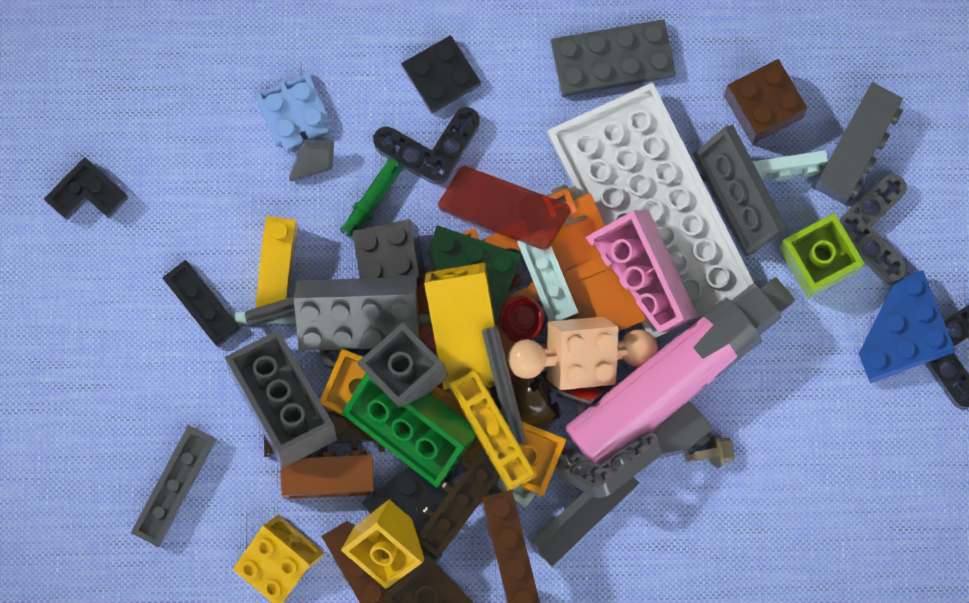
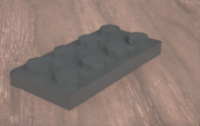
[551,19,676,97]
[693,125,788,256]

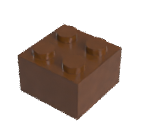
[724,59,808,145]

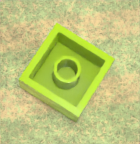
[778,212,865,299]

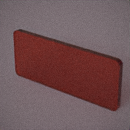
[438,166,571,250]

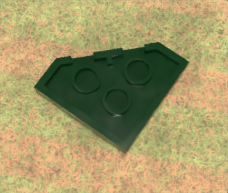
[427,225,522,326]

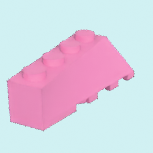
[585,210,699,333]

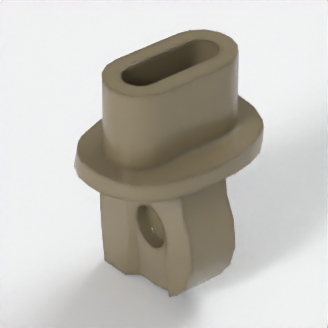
[685,436,735,468]

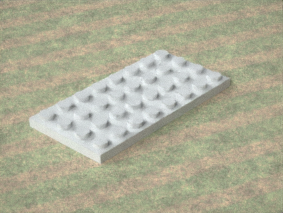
[547,82,754,339]

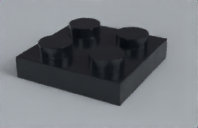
[401,35,481,114]

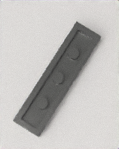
[131,425,216,548]

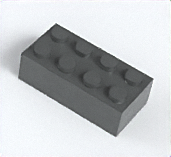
[293,277,421,351]
[225,330,337,468]

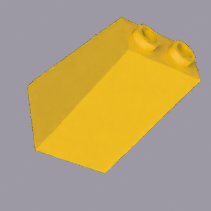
[424,262,496,390]

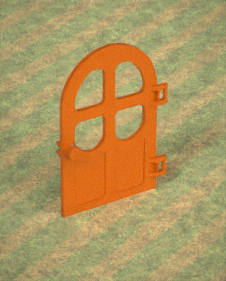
[418,188,646,378]

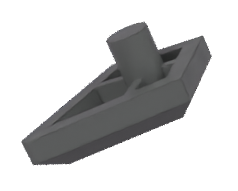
[289,140,334,181]

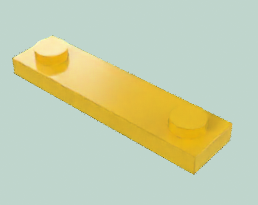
[448,369,537,491]

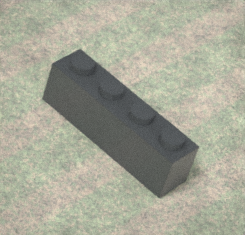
[814,82,903,205]

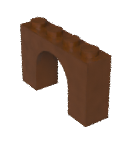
[481,490,540,603]

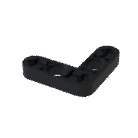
[373,107,480,185]
[925,305,969,410]

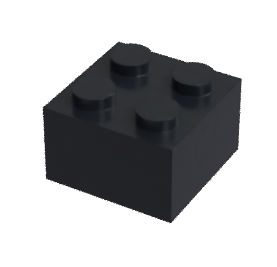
[352,219,426,285]

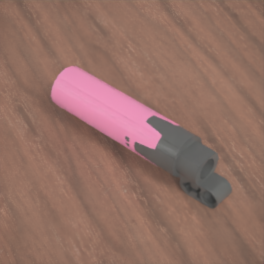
[566,277,796,465]

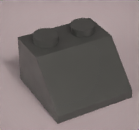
[357,322,448,407]

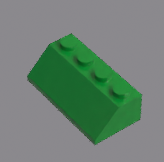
[341,373,477,488]

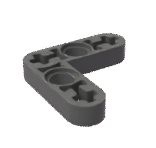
[839,174,907,284]
[554,433,663,498]

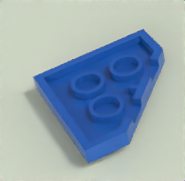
[859,270,956,384]

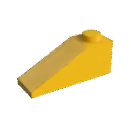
[255,216,299,308]

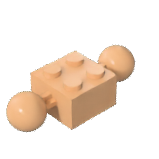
[507,317,658,390]

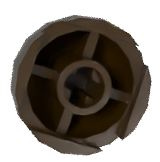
[511,374,561,427]

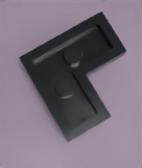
[44,157,129,221]

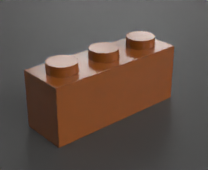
[281,450,375,500]

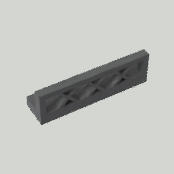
[531,465,639,567]

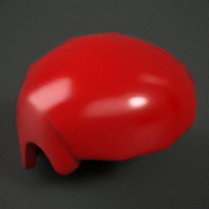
[500,296,545,342]

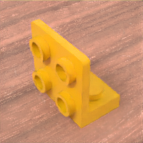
[233,514,324,603]

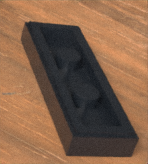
[162,260,241,348]

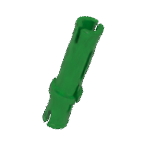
[339,158,404,240]

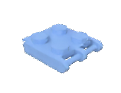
[254,71,330,152]

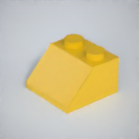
[341,499,424,589]

